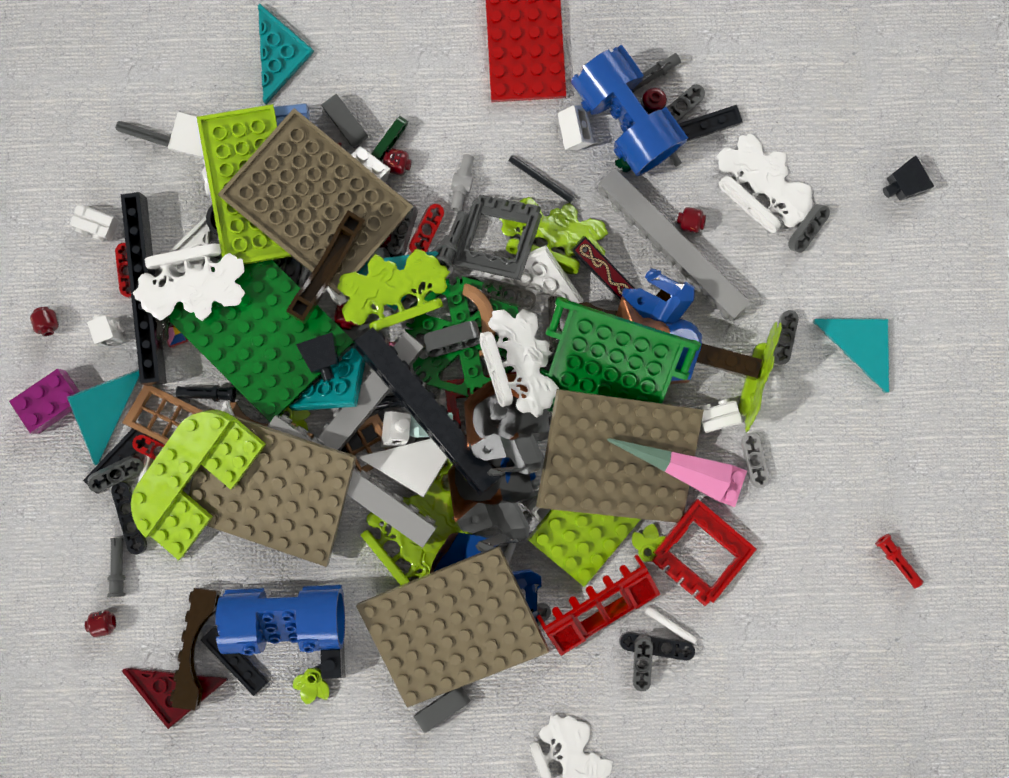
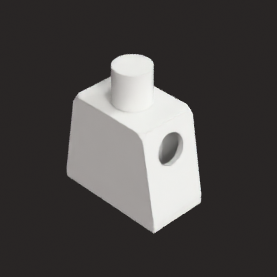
[381,411,411,449]

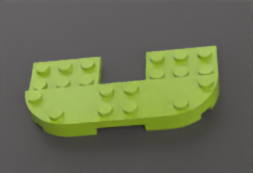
[131,410,266,561]

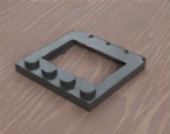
[452,194,542,280]

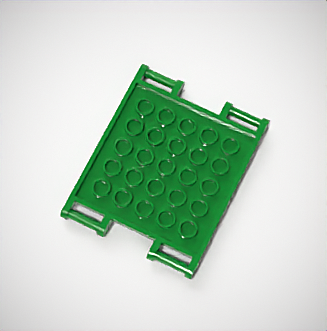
[539,297,701,413]

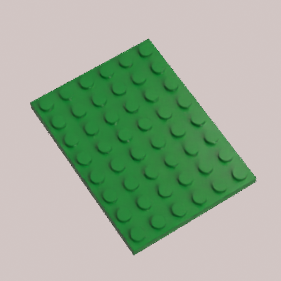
[166,258,354,422]

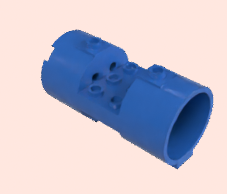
[571,44,688,176]
[215,585,345,655]

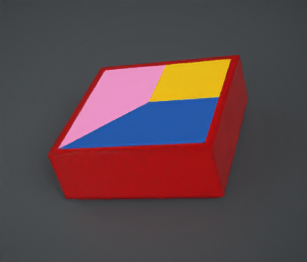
[163,326,189,348]

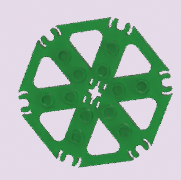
[405,276,519,397]

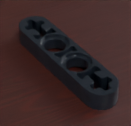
[111,482,147,555]
[619,632,695,661]

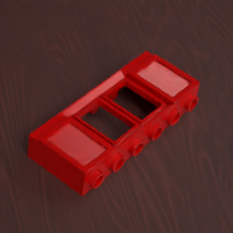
[536,555,660,656]

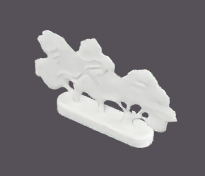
[716,134,813,233]
[133,243,245,321]
[479,309,559,418]
[529,715,613,778]

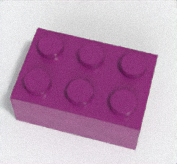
[9,368,80,434]

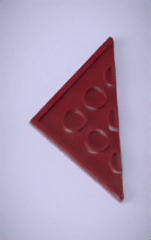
[122,668,228,729]

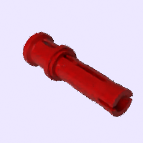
[875,534,924,589]

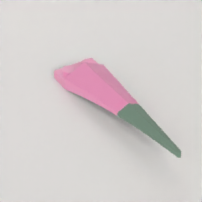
[607,438,747,507]

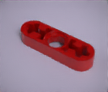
[409,204,444,253]
[115,243,131,298]
[132,435,165,460]

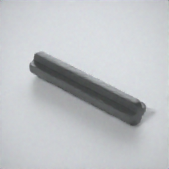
[115,121,170,147]

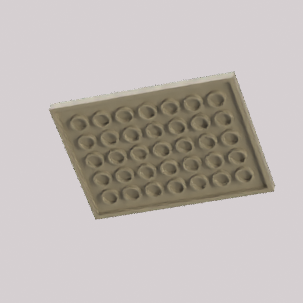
[218,108,413,295]
[536,389,704,523]
[189,408,357,567]
[356,545,549,708]

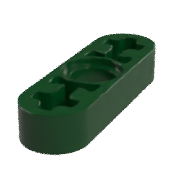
[371,116,409,162]

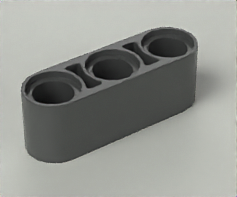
[321,94,368,148]
[423,321,480,357]
[413,687,471,733]

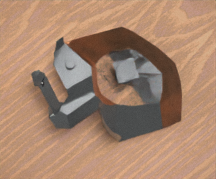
[464,373,550,476]
[448,458,539,552]

